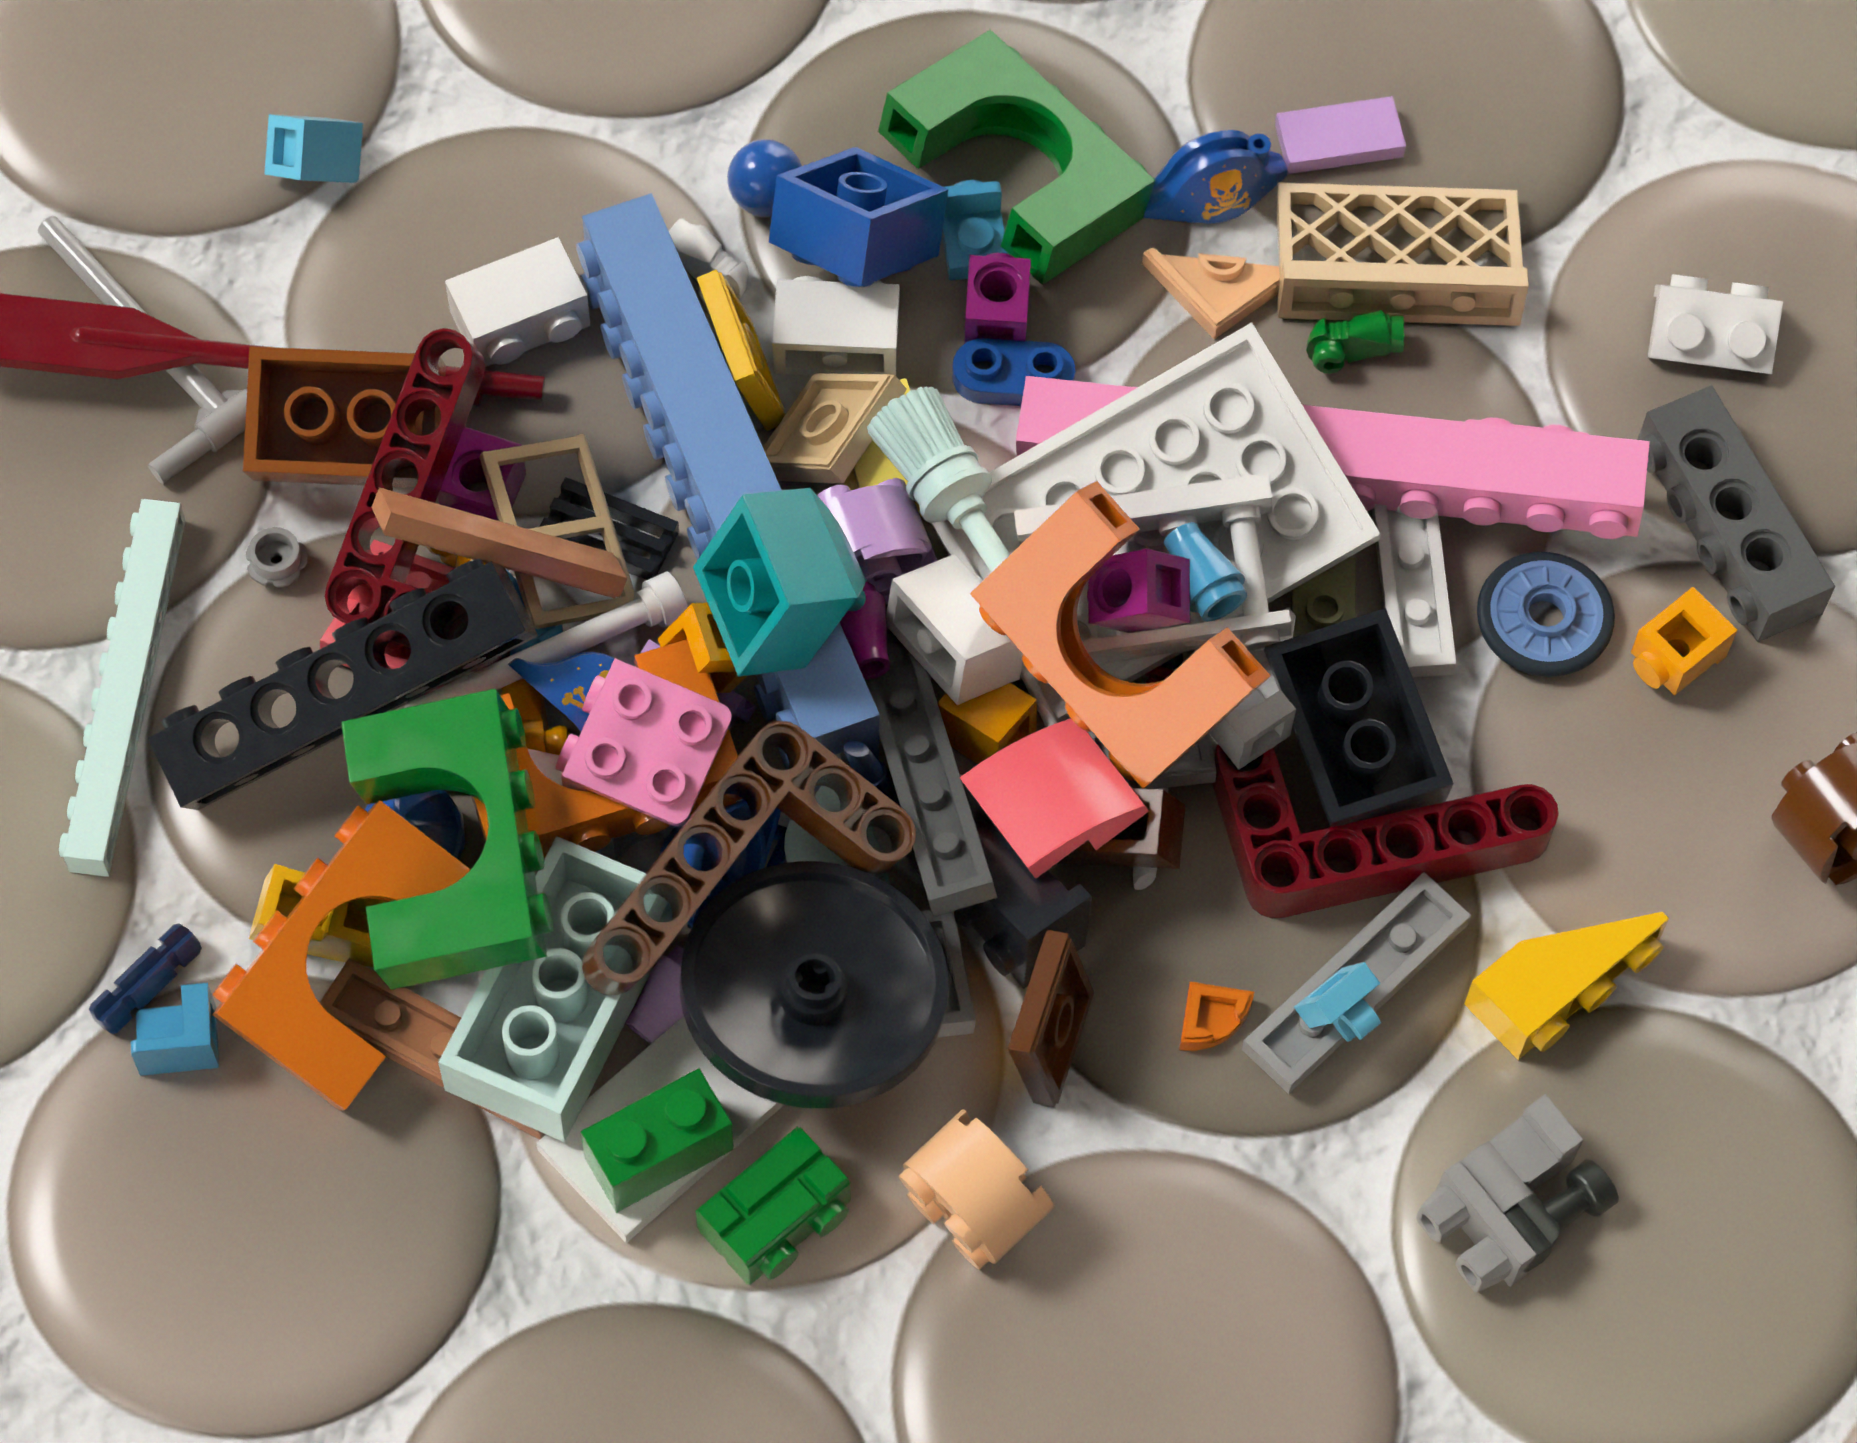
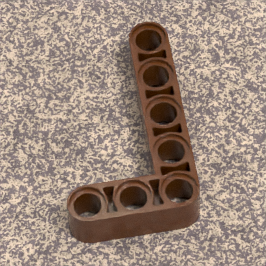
[582,721,916,996]

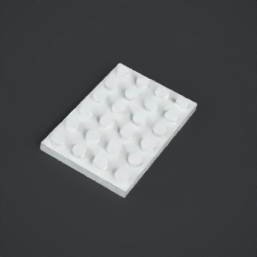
[931,323,1380,722]

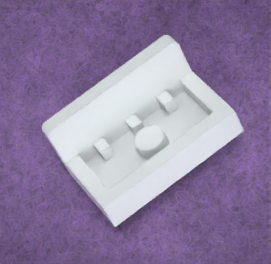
[1648,274,1783,374]

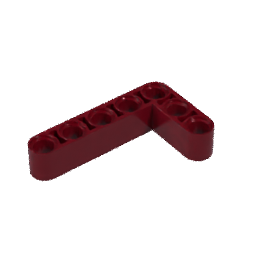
[324,328,511,672]
[1212,744,1559,919]

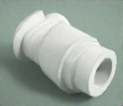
[669,218,749,303]

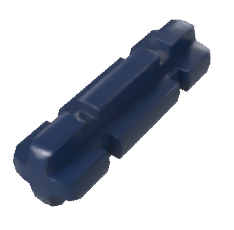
[89,923,202,1034]

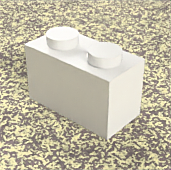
[445,237,590,367]
[773,276,899,375]
[886,554,1023,705]

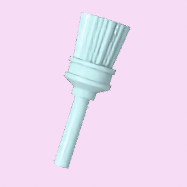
[867,386,1010,573]

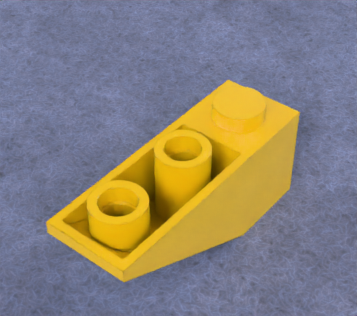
[1464,912,1669,1060]

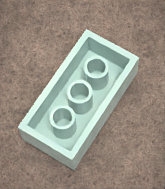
[438,836,672,1142]

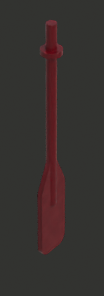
[0,293,545,407]

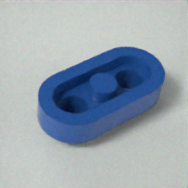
[952,338,1075,406]

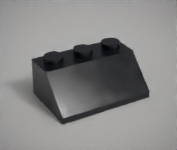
[1264,608,1454,827]

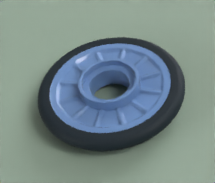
[1477,552,1615,677]

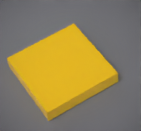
[697,269,786,431]

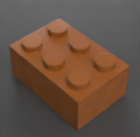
[243,346,446,488]

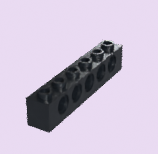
[147,559,538,810]

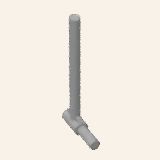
[38,216,247,484]

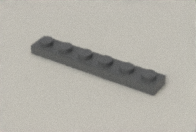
[865,604,997,917]

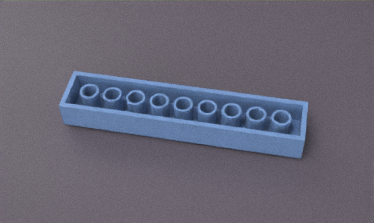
[576,193,880,792]

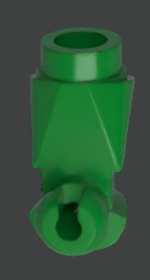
[1306,310,1404,374]

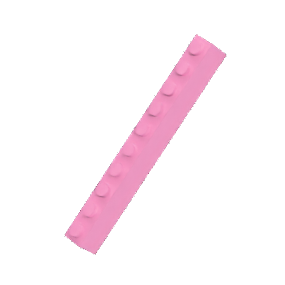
[1016,376,1650,539]

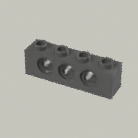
[1638,385,1835,642]

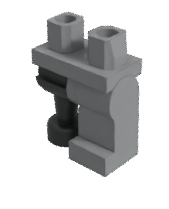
[1416,1094,1619,1292]

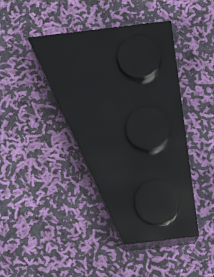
[906,782,1092,989]

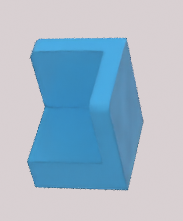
[131,983,219,1076]

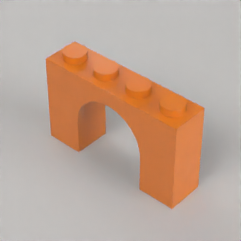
[970,481,1271,789]
[471,639,743,859]
[212,800,471,1110]

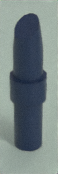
[844,741,901,807]

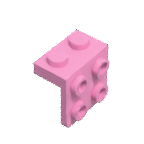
[555,658,732,826]

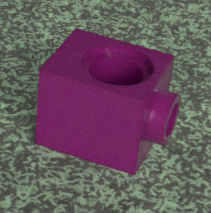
[964,253,1031,344]
[438,427,526,521]
[1087,548,1190,633]

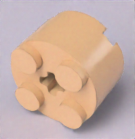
[898,1109,1054,1270]

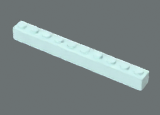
[59,499,186,877]

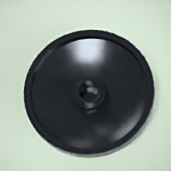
[679,861,949,1109]

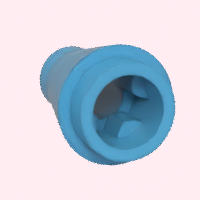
[1164,522,1247,622]

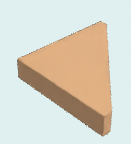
[1142,248,1279,340]

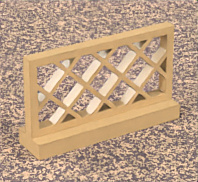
[1276,182,1529,326]

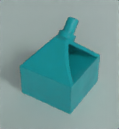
[693,488,866,677]

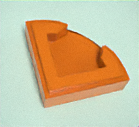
[1179,982,1254,1051]

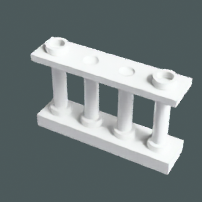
[1014,473,1291,664]

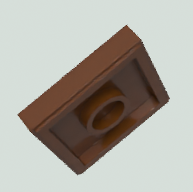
[1007,930,1094,1108]

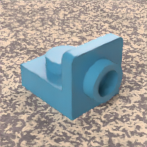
[942,180,1008,281]

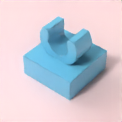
[1294,962,1381,1042]

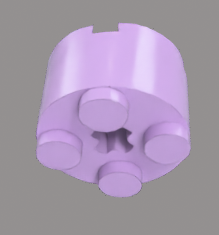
[817,478,937,604]

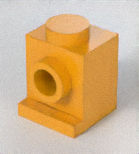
[1631,587,1737,696]

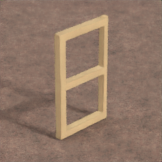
[479,434,635,629]

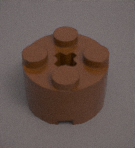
[1771,732,1857,885]

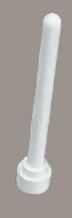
[404,571,688,708]

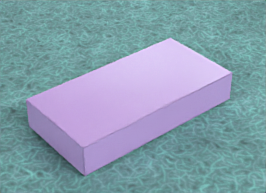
[1275,96,1406,175]

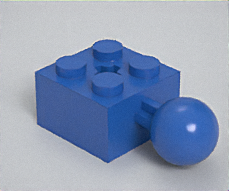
[727,139,949,287]

